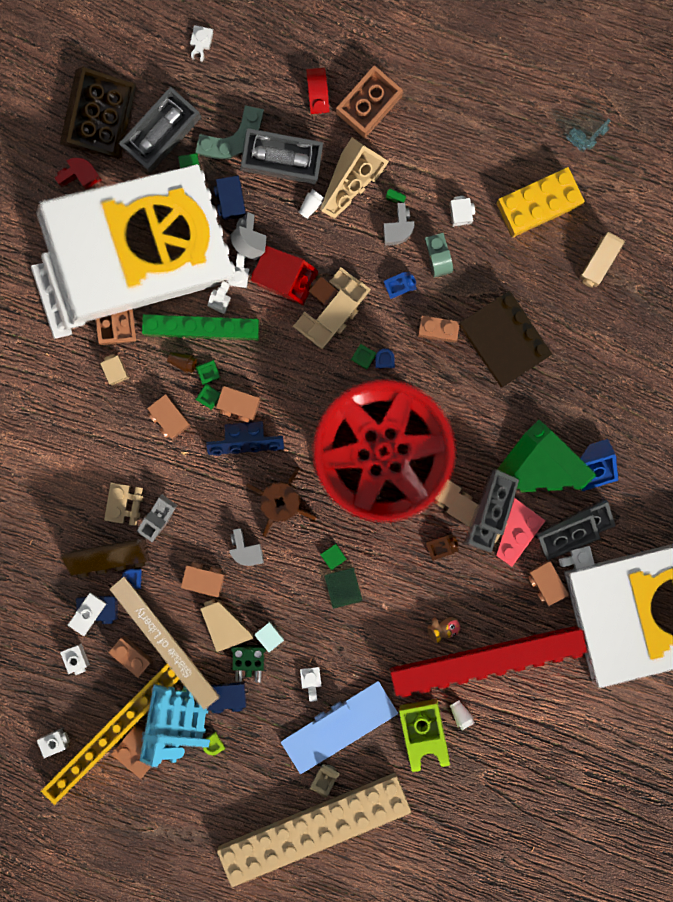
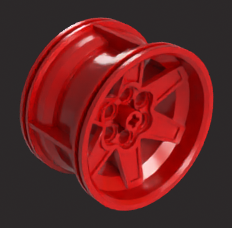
[314,381,455,522]

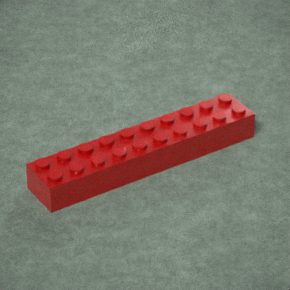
[390,626,587,698]

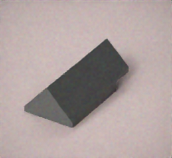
[463,469,519,553]
[536,499,615,561]

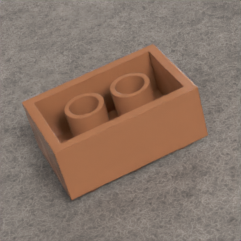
[336,65,403,139]

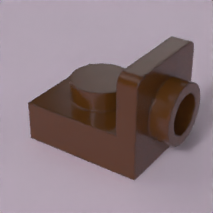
[426,533,459,561]

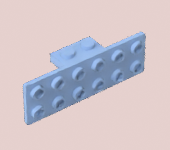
[281,681,398,774]

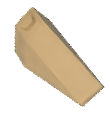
[320,137,389,218]

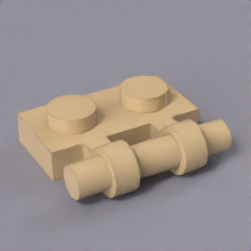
[104,483,143,526]

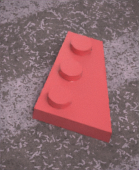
[496,498,546,567]

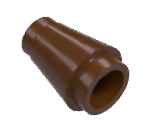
[167,352,197,373]

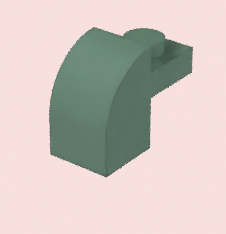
[425,233,453,278]

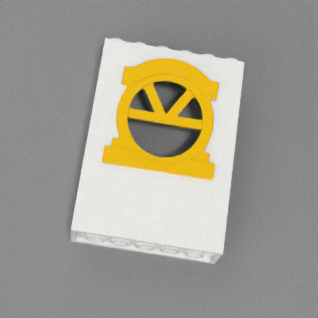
[37,165,235,325]
[564,544,673,688]

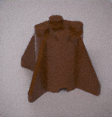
[246,467,316,537]

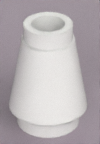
[299,189,324,219]
[450,700,475,730]

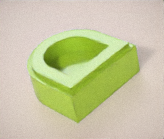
[203,732,226,755]

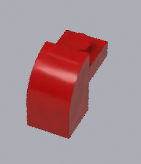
[306,67,330,114]
[54,158,102,190]

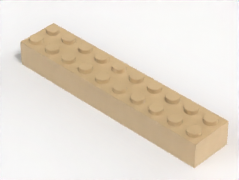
[217,772,411,887]

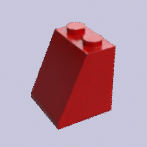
[250,246,319,306]

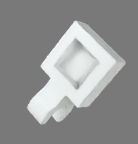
[228,253,250,288]
[207,281,231,314]
[558,546,595,569]
[300,667,322,702]

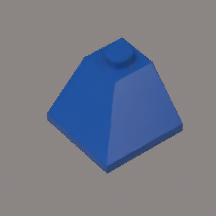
[580,439,618,491]

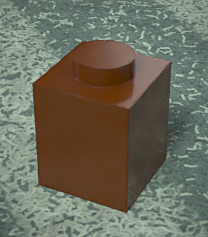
[309,277,339,307]

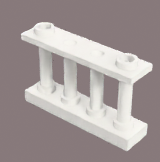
[31,252,85,339]

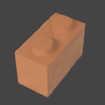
[418,316,460,343]
[216,386,261,423]
[147,394,191,439]
[527,561,569,606]
[181,562,225,597]
[109,636,153,678]

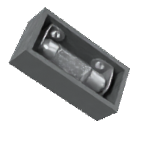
[119,87,201,174]
[240,128,323,184]

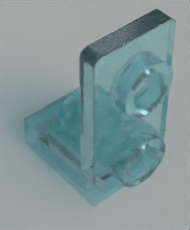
[566,118,611,153]

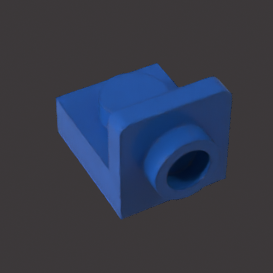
[384,272,417,299]

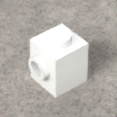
[450,196,475,226]
[60,643,90,675]
[37,728,70,758]

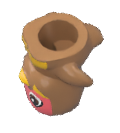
[427,617,460,643]

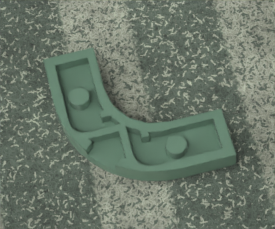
[195,105,264,159]

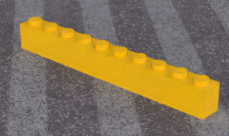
[41,664,179,805]

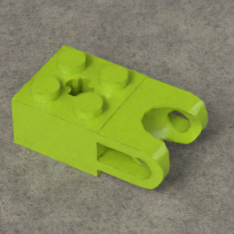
[399,698,450,772]

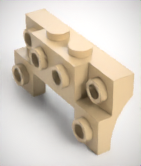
[293,267,371,350]

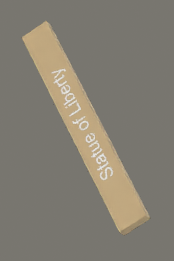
[110,577,220,709]

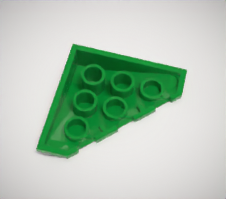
[497,420,596,492]

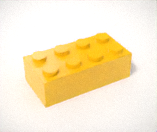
[496,167,585,238]

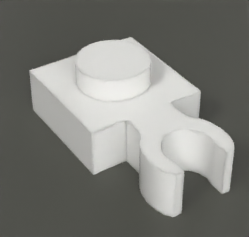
[190,25,214,62]

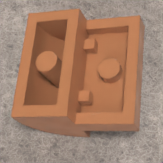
[95,309,136,345]
[111,723,166,779]

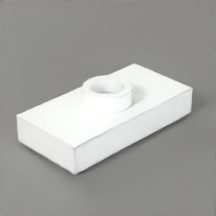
[68,593,107,636]

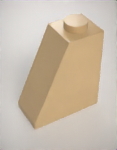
[579,232,625,287]
[201,599,254,652]

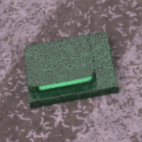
[324,567,363,609]

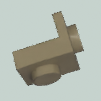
[309,765,340,798]

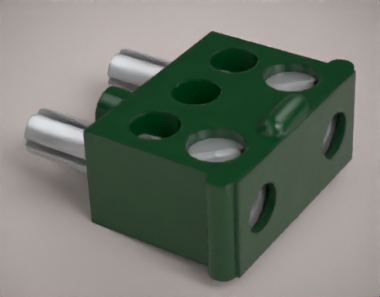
[231,645,266,683]

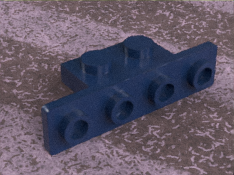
[206,421,284,456]

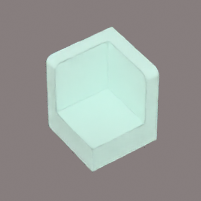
[255,621,285,652]

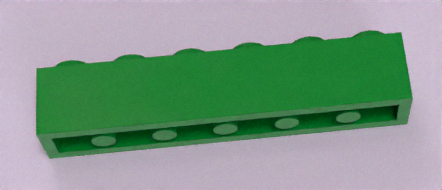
[142,315,260,341]

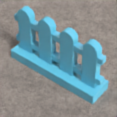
[140,685,195,767]
[143,694,210,747]

